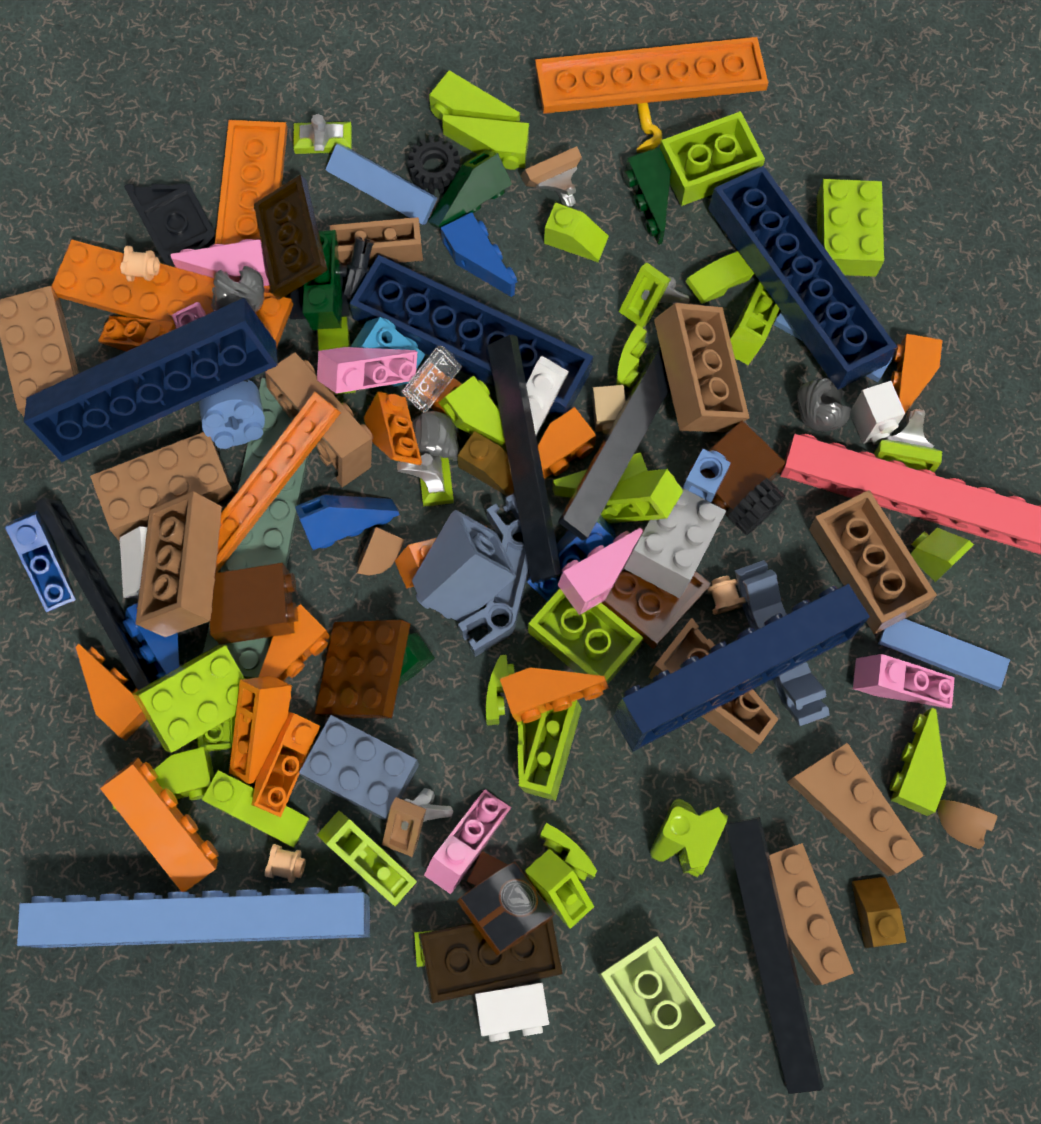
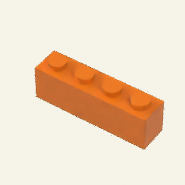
[100,758,219,892]

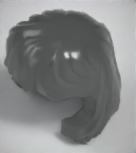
[211,266,265,312]
[797,378,851,432]
[412,411,460,462]

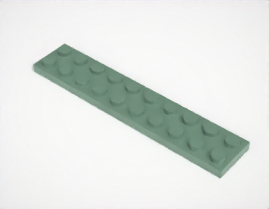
[203,378,309,679]

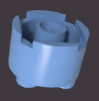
[198,380,265,449]

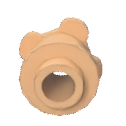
[120,246,160,281]
[707,576,746,615]
[265,844,306,883]

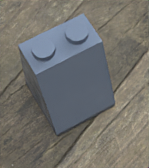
[412,510,517,622]

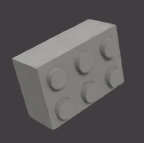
[624,487,726,598]

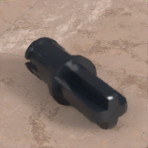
[343,237,374,298]

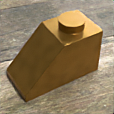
[458,431,514,497]
[852,877,907,948]

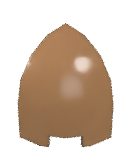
[356,527,404,576]
[938,800,998,849]

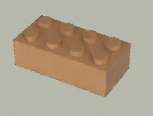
[0,286,79,417]
[654,303,749,432]
[90,432,235,541]
[809,490,937,634]
[135,491,222,637]

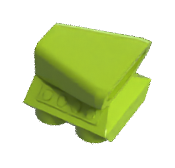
[650,799,728,878]

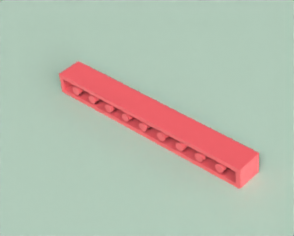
[780,434,1041,555]

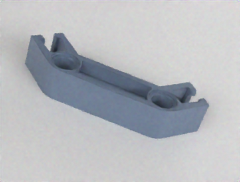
[458,494,529,657]
[735,560,830,726]

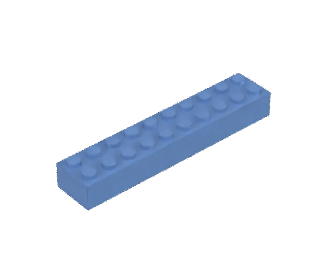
[17,886,370,948]

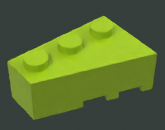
[517,700,582,801]

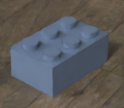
[299,715,419,822]

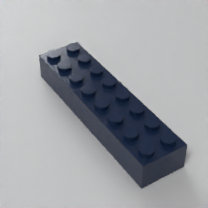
[708,165,897,390]
[350,255,593,417]
[24,298,278,462]
[613,584,870,752]

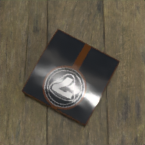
[457,861,555,956]

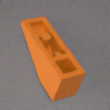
[229,676,292,784]

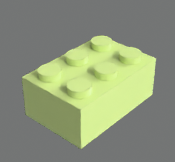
[599,936,716,1065]

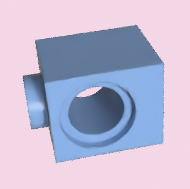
[683,449,731,503]

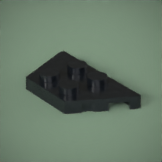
[124,184,216,268]

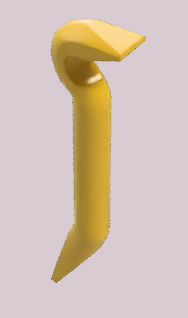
[636,48,662,153]

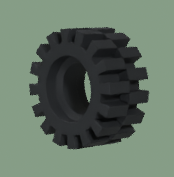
[408,137,460,194]
[728,478,786,535]

